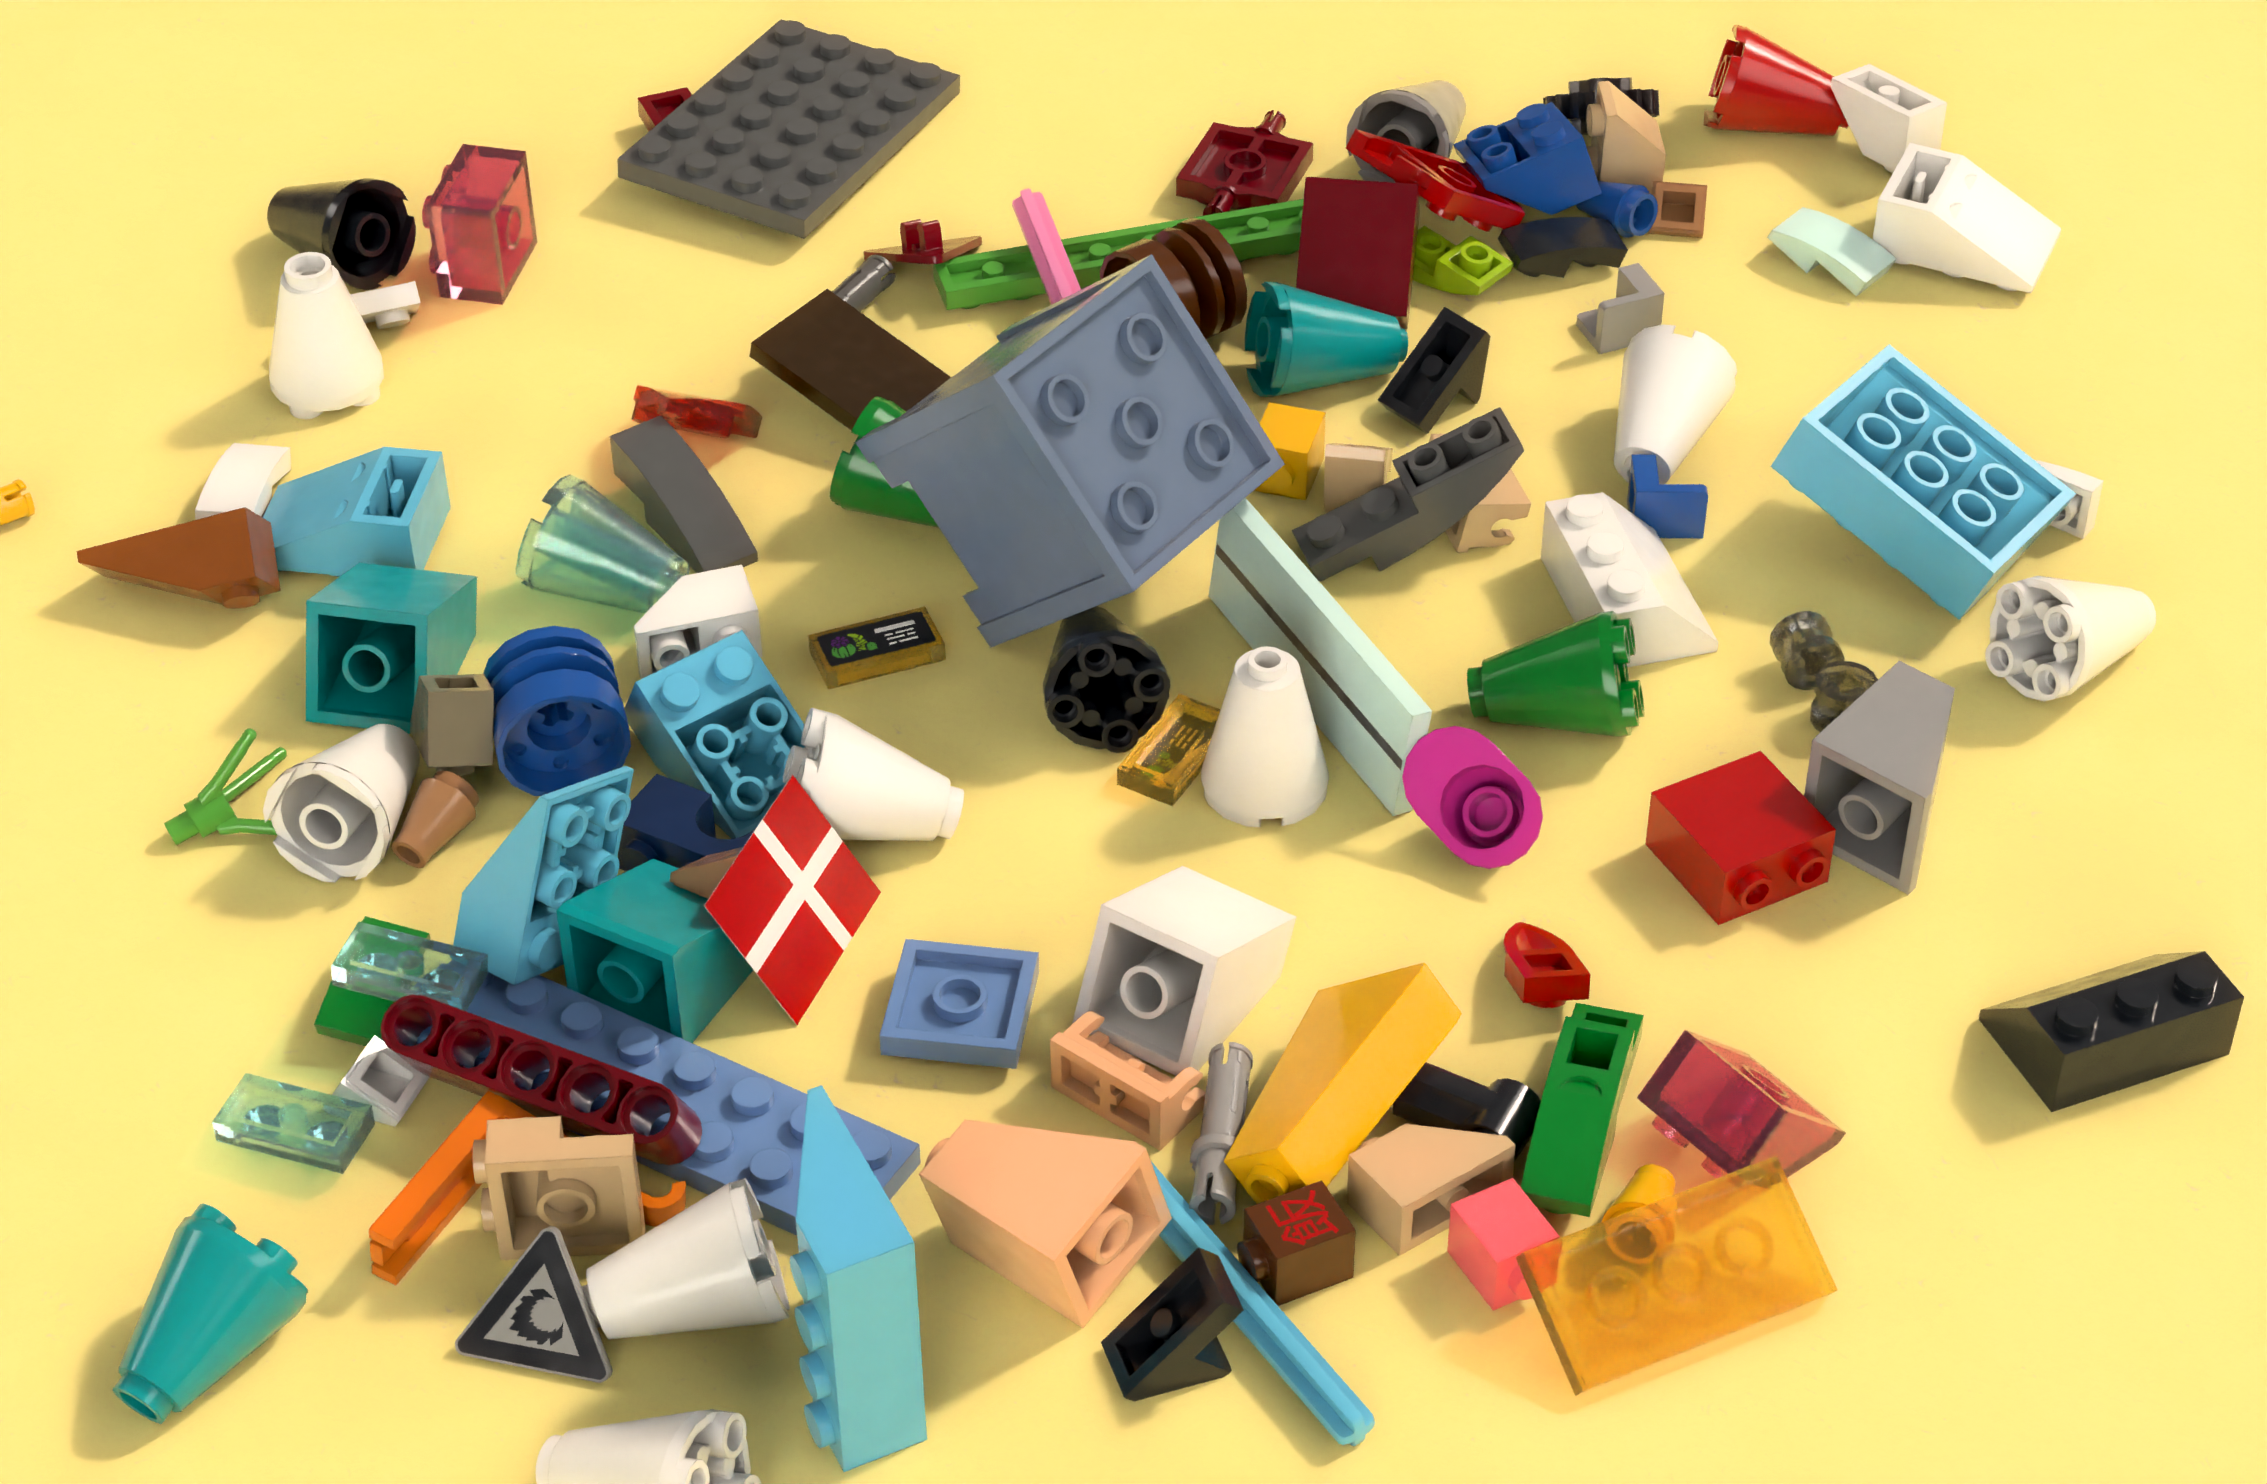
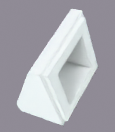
[326,1035,430,1127]

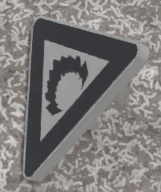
[455,1226,612,1383]

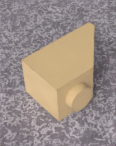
[1347,1124,1515,1256]

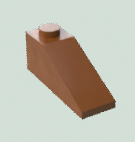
[76,507,281,609]

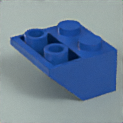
[1453,102,1602,215]

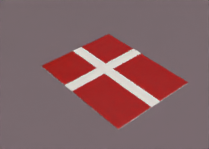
[704,775,881,1026]

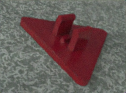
[863,219,982,264]

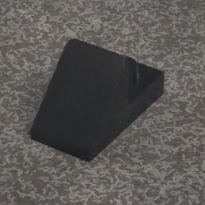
[1378,307,1491,434]
[1101,1247,1244,1402]

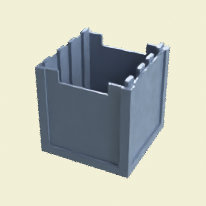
[855,254,1285,648]

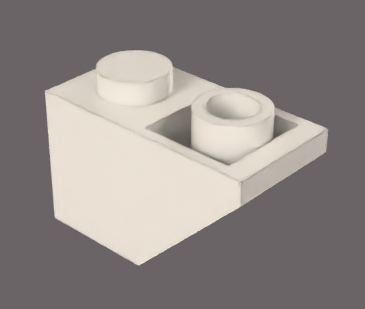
[634,565,762,679]

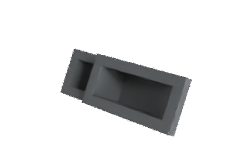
[610,415,758,573]

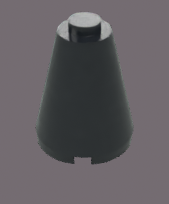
[267,178,416,290]

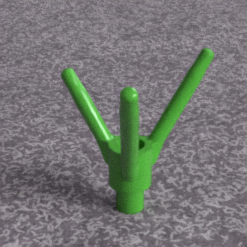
[164,728,287,845]

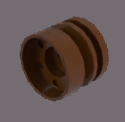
[1100,217,1247,339]

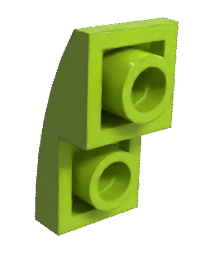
[1413,225,1513,295]

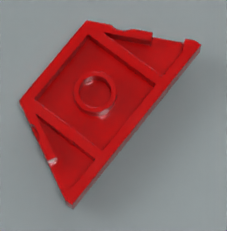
[1345,129,1526,232]

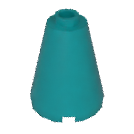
[1244,282,1408,397]

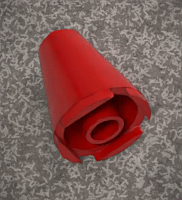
[1704,25,1849,136]

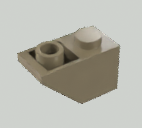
[410,674,494,775]

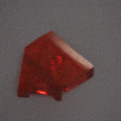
[631,385,762,438]

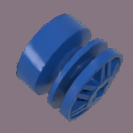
[483,626,631,796]

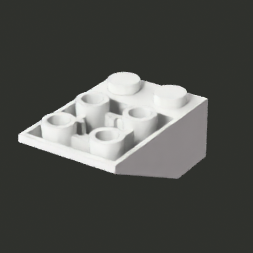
[1873,143,2061,293]

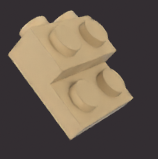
[473,1116,646,1260]

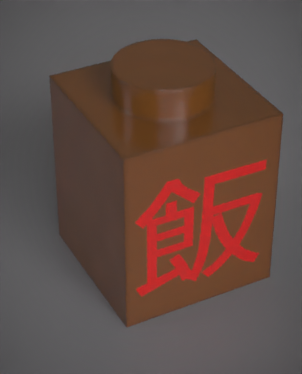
[1237,1180,1356,1306]

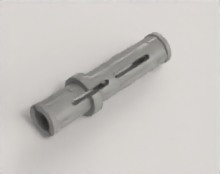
[1189,1042,1253,1225]

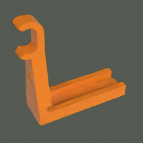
[369,1091,686,1285]

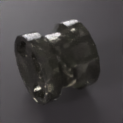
[1769,611,1845,690]
[1810,661,1878,732]

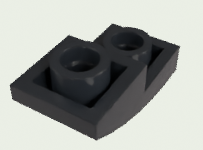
[1498,217,1628,278]

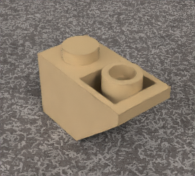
[1586,81,1666,194]

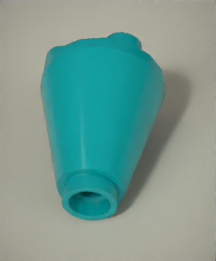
[113,1203,308,1424]

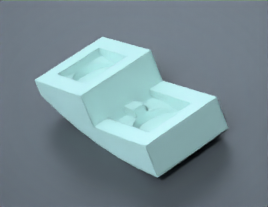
[1767,207,1896,297]

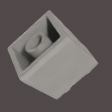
[1804,661,1955,895]

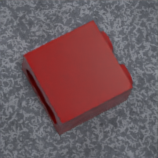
[1645,751,1836,925]

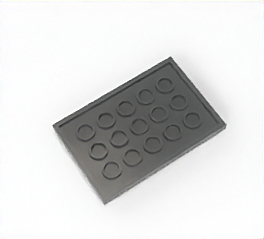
[617,19,960,239]

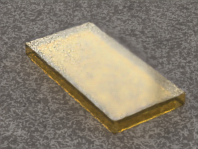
[1516,1156,1838,1396]

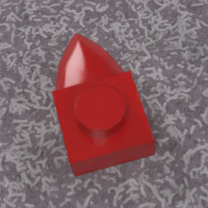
[1503,922,1591,1008]

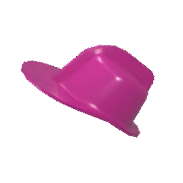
[1402,726,1543,869]

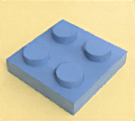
[879,939,1039,1069]

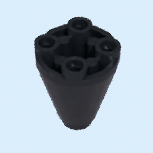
[1043,606,1170,753]

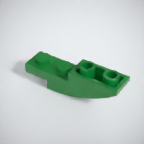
[1521,1003,1644,1217]

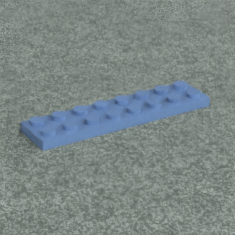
[415,955,921,1236]

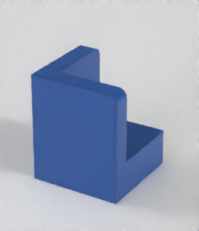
[1627,454,1708,539]

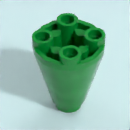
[1467,611,1645,737]

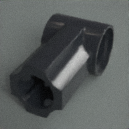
[1393,1062,1541,1162]

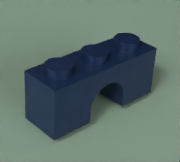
[618,774,757,871]

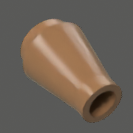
[391,771,479,868]

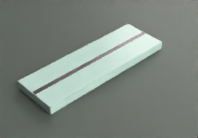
[1208,498,1432,816]

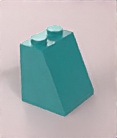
[306,563,477,734]
[556,859,753,1043]

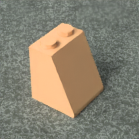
[919,1119,1172,1328]

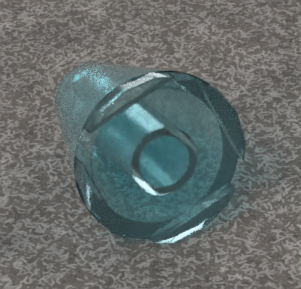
[516,474,690,614]

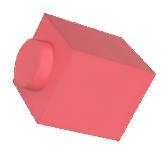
[1447,1178,1560,1311]

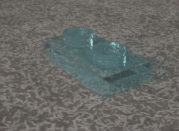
[331,921,488,1011]
[212,1073,375,1174]

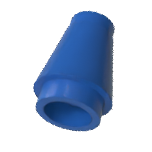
[1576,181,1658,238]

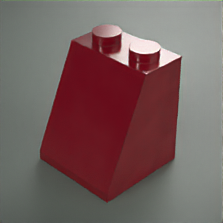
[1296,177,1420,329]

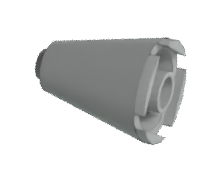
[1346,80,1466,183]

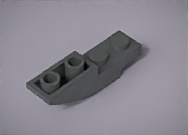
[1292,407,1524,582]

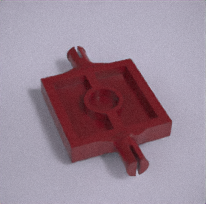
[1176,110,1313,216]

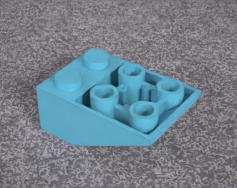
[262,447,451,577]
[624,630,805,839]
[452,766,634,985]

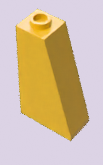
[1224,962,1462,1204]

